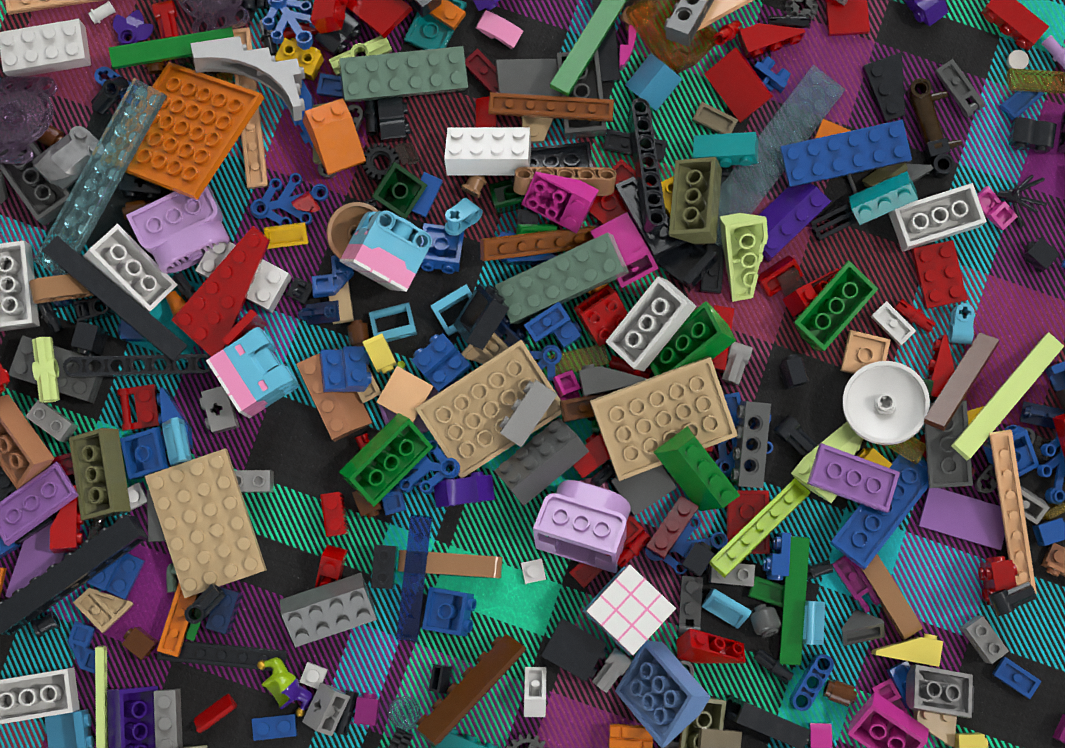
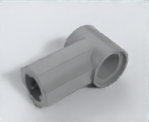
[721,342,753,385]
[592,647,633,693]

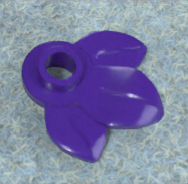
[113,10,154,45]

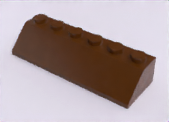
[416,634,527,748]

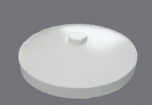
[843,361,930,445]

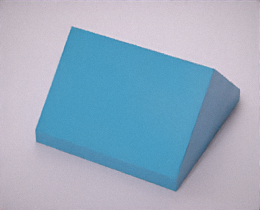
[625,53,682,111]

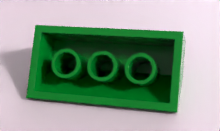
[793,261,878,351]
[650,302,736,376]
[339,413,433,507]
[653,426,740,511]

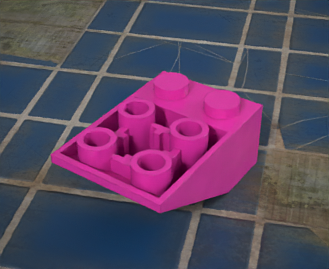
[521,172,599,233]
[590,212,659,288]

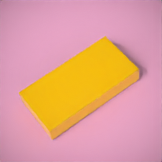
[264,222,309,249]

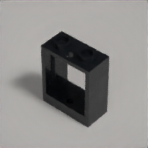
[453,283,509,350]

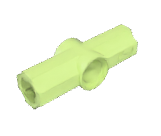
[329,36,392,76]
[32,337,60,403]

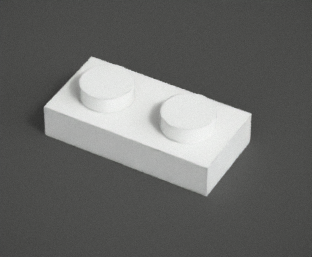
[870,301,916,346]

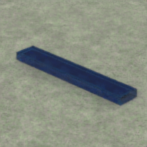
[396,514,432,642]

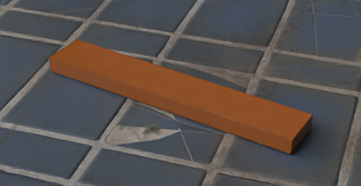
[488,92,614,122]
[480,226,596,261]

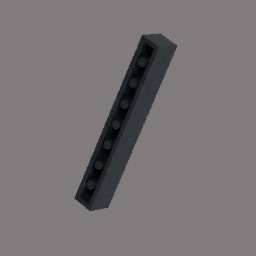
[0,514,148,635]

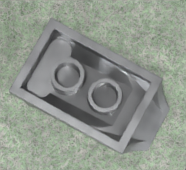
[32,126,106,191]
[906,665,974,718]

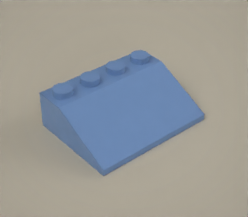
[615,640,710,748]

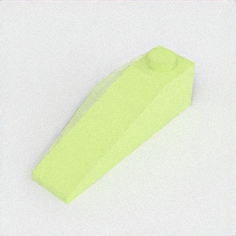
[719,213,768,302]
[791,422,863,503]

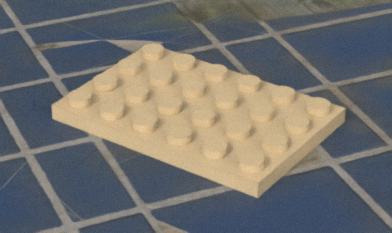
[415,340,561,478]
[590,356,737,481]
[145,448,267,598]

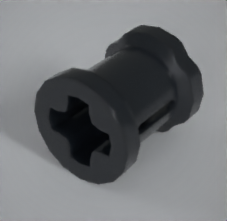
[32,611,60,637]

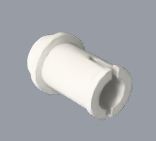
[88,1,116,24]

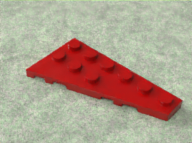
[172,226,270,357]

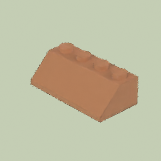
[296,349,372,441]
[0,394,54,489]

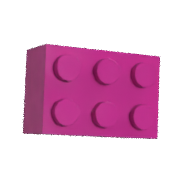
[848,692,929,748]

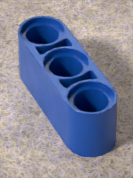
[789,654,834,711]

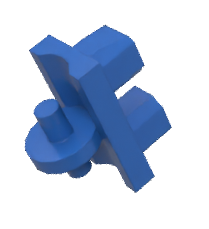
[753,56,791,93]

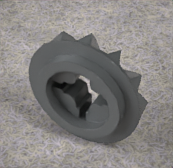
[785,0,818,20]

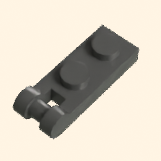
[934,59,985,118]
[678,576,703,636]

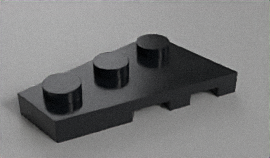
[862,52,905,124]

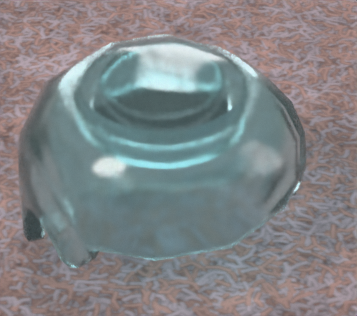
[388,696,421,730]

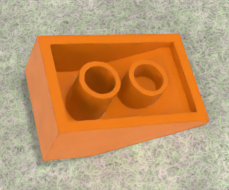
[303,98,366,175]

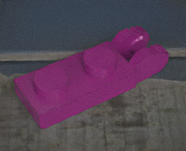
[831,555,881,613]

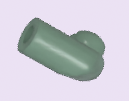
[166,563,178,593]

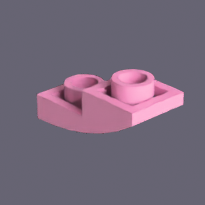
[475,10,523,49]

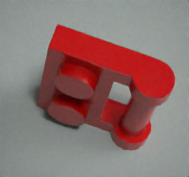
[117,384,159,431]

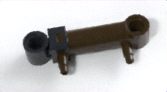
[906,78,963,179]

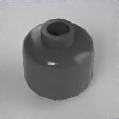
[750,604,781,638]

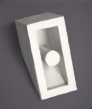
[524,667,546,717]

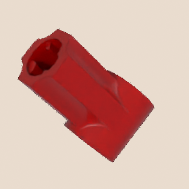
[152,0,179,39]

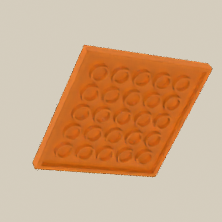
[102,62,264,200]

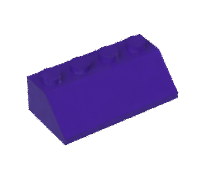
[758,183,831,263]
[107,686,158,748]

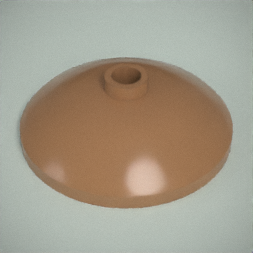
[326,202,378,259]

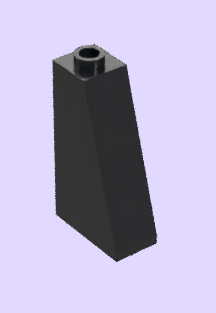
[725,694,811,748]

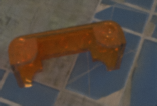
[626,0,718,74]

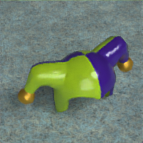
[257,658,313,717]

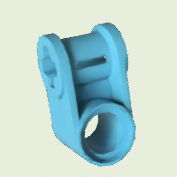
[445,198,483,236]
[948,303,974,344]

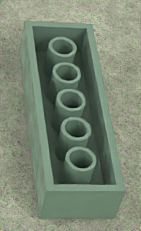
[338,46,468,103]
[495,232,629,324]

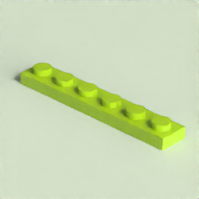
[709,478,810,578]

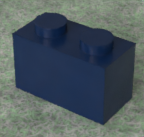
[205,586,243,634]

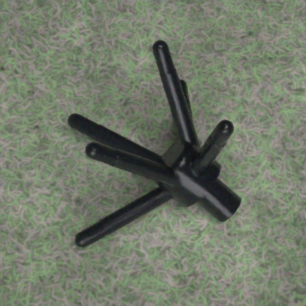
[998,175,1047,228]

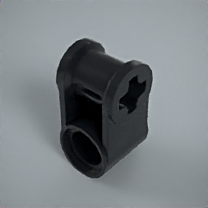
[71,297,114,324]

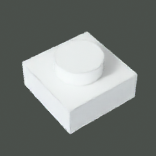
[128,483,147,511]
[521,559,546,584]
[300,662,328,689]

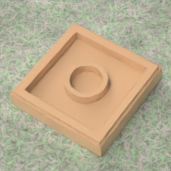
[840,330,891,374]
[376,366,434,423]

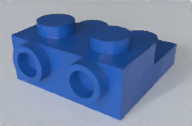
[420,223,465,274]
[411,333,472,392]
[319,346,372,392]
[982,425,1039,477]
[120,427,169,479]
[762,532,791,580]
[86,553,145,600]
[422,587,477,636]

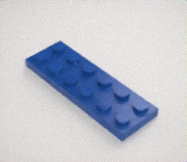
[780,120,912,188]
[830,447,928,570]

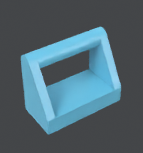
[431,285,472,336]
[369,302,417,342]
[162,417,192,466]
[701,588,752,629]
[803,601,825,645]

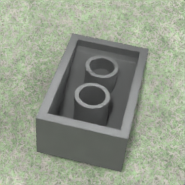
[578,364,646,397]

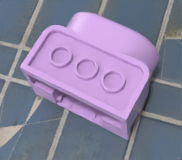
[126,185,230,274]
[533,480,631,573]

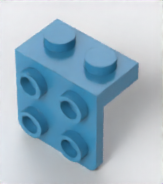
[45,709,94,748]

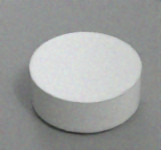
[1006,50,1029,72]

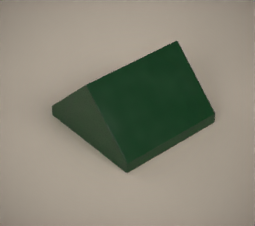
[371,162,428,219]
[488,179,527,215]

